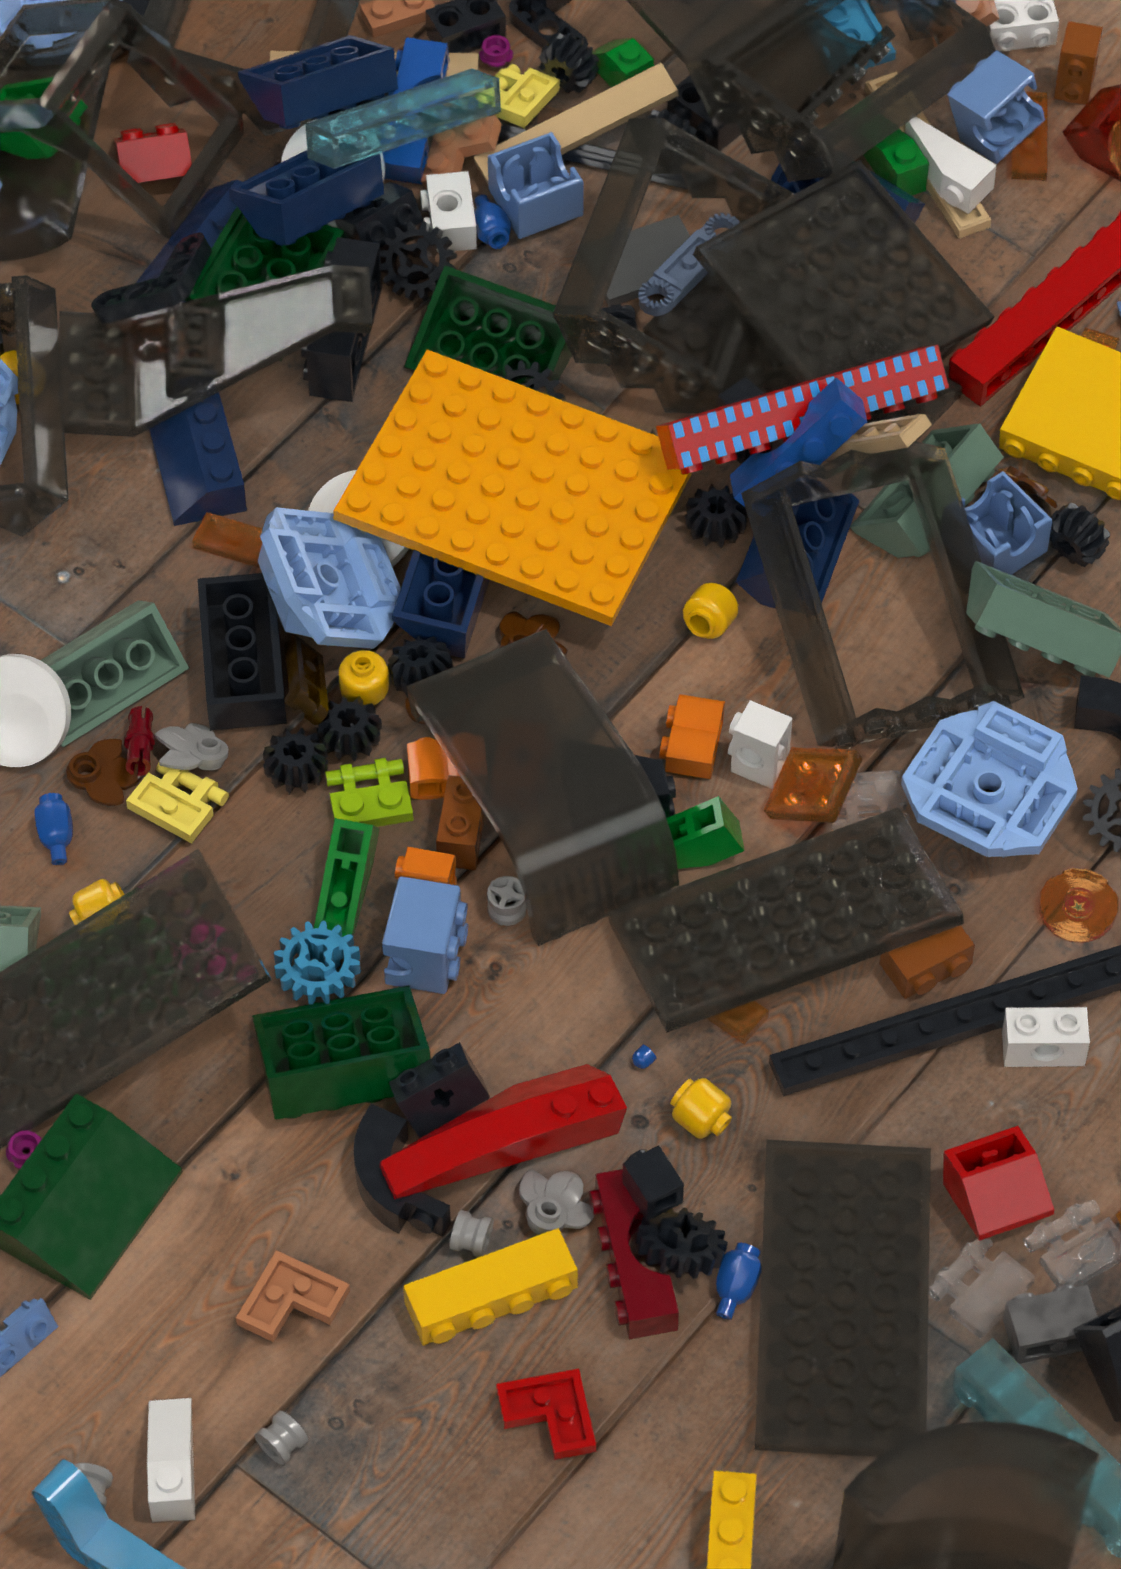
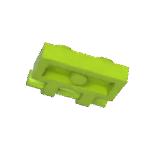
[325,758,414,827]

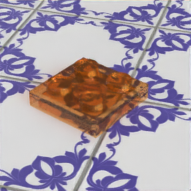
[764,747,863,823]

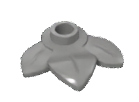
[155,723,229,770]
[519,1170,595,1235]

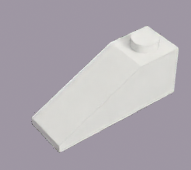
[905,114,997,214]
[147,1398,195,1523]

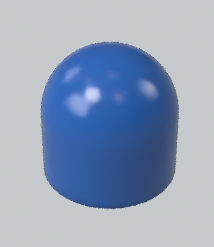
[632,1044,657,1069]

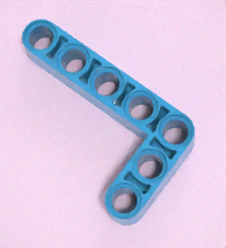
[32,1459,185,1569]

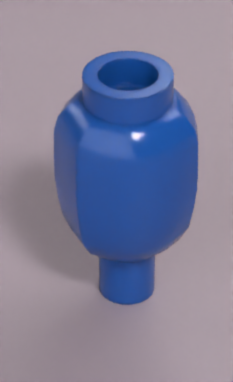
[474,195,511,249]
[34,793,73,865]
[716,1243,762,1320]

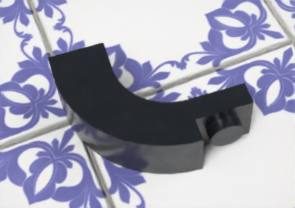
[1074,675,1121,741]
[354,1104,451,1237]

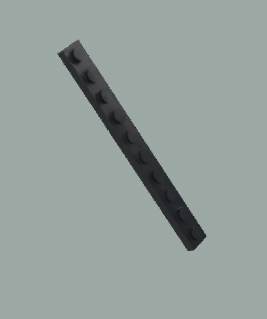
[769,945,1121,1096]

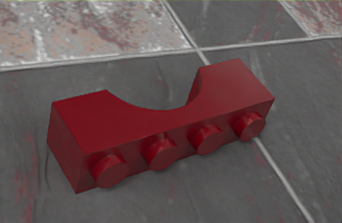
[589,1169,679,1340]

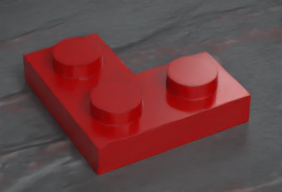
[496,1368,596,1460]

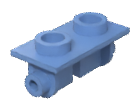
[0,1298,58,1377]

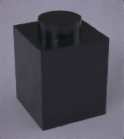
[622,1145,684,1221]

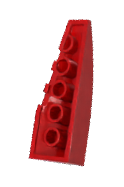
[379,1064,627,1200]

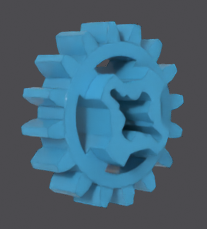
[274,921,361,1005]

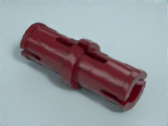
[124,706,155,776]

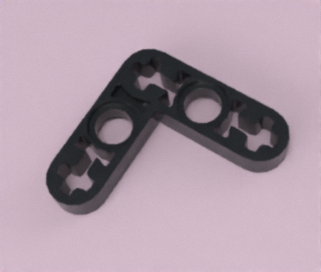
[509,0,588,49]
[91,233,212,323]

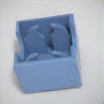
[947,50,1045,164]
[488,132,584,239]
[942,471,1052,575]
[382,876,469,994]

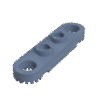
[638,213,741,316]

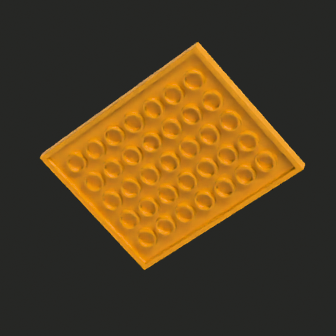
[333,350,692,626]

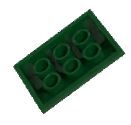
[185,207,344,362]
[404,265,585,395]
[252,985,431,1120]
[0,1093,182,1300]

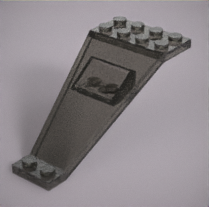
[58,265,373,437]

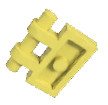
[473,64,560,128]
[126,763,229,844]

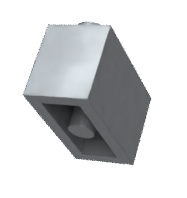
[1003,1285,1097,1364]

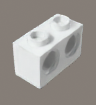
[982,0,1059,53]

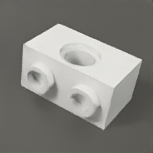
[420,171,477,253]
[728,700,792,789]
[1002,1007,1090,1067]

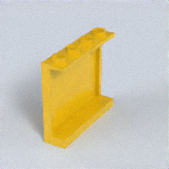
[999,326,1121,500]

